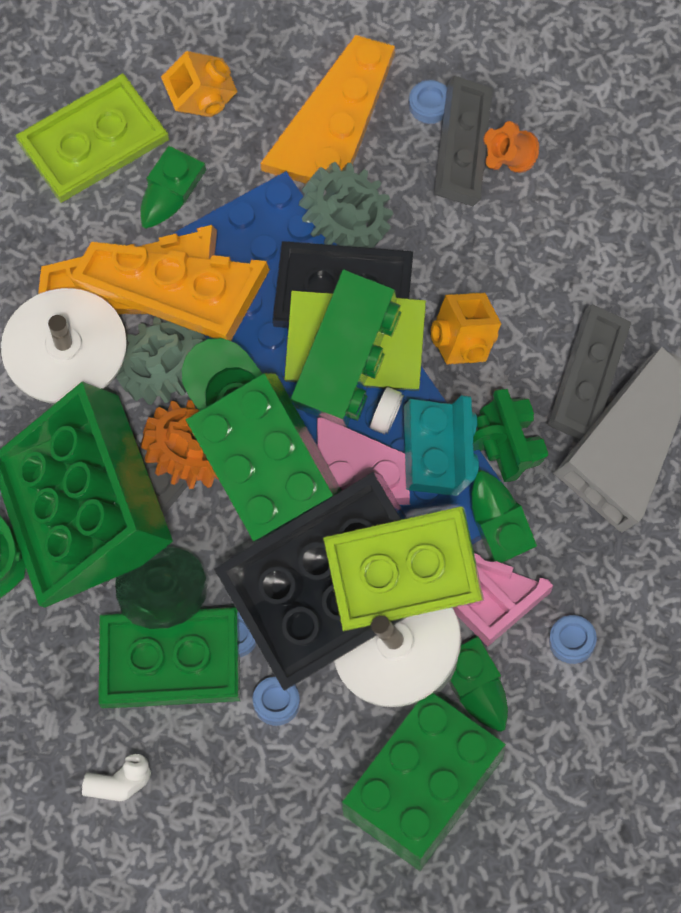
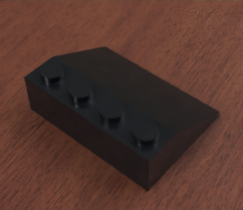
[214,472,407,691]

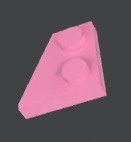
[317,418,410,505]
[453,553,553,647]

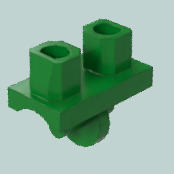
[473,389,548,482]

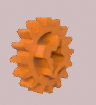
[141,400,219,489]

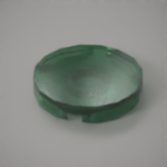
[115,547,208,629]

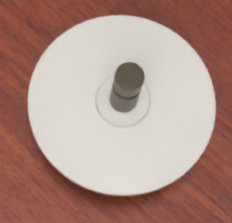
[1,288,127,405]
[334,608,461,707]

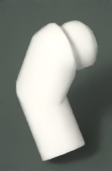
[82,754,151,802]

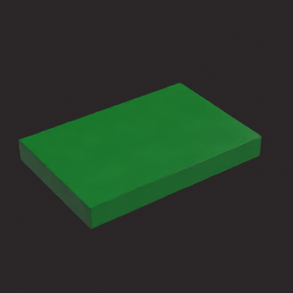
[99,607,240,708]

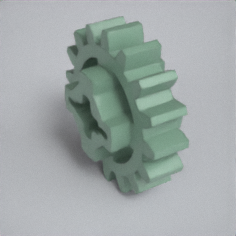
[299,162,393,248]
[116,317,206,405]

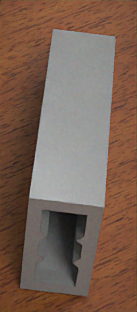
[553,347,681,533]

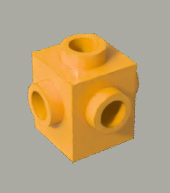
[161,51,238,117]
[431,293,501,365]

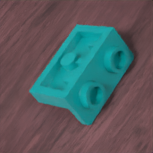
[404,395,479,496]

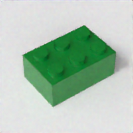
[291,270,402,428]
[186,373,342,542]
[342,693,506,871]

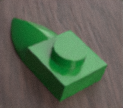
[140,145,206,229]
[472,470,537,563]
[449,637,508,732]

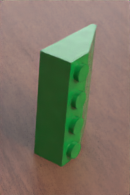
[0,382,173,608]

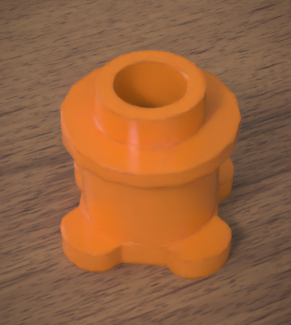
[484,121,539,173]

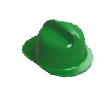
[181,338,263,411]

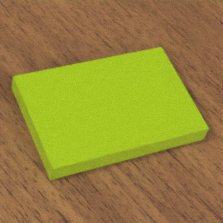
[15,73,169,203]
[284,291,426,391]
[324,506,484,631]

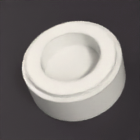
[370,387,403,435]

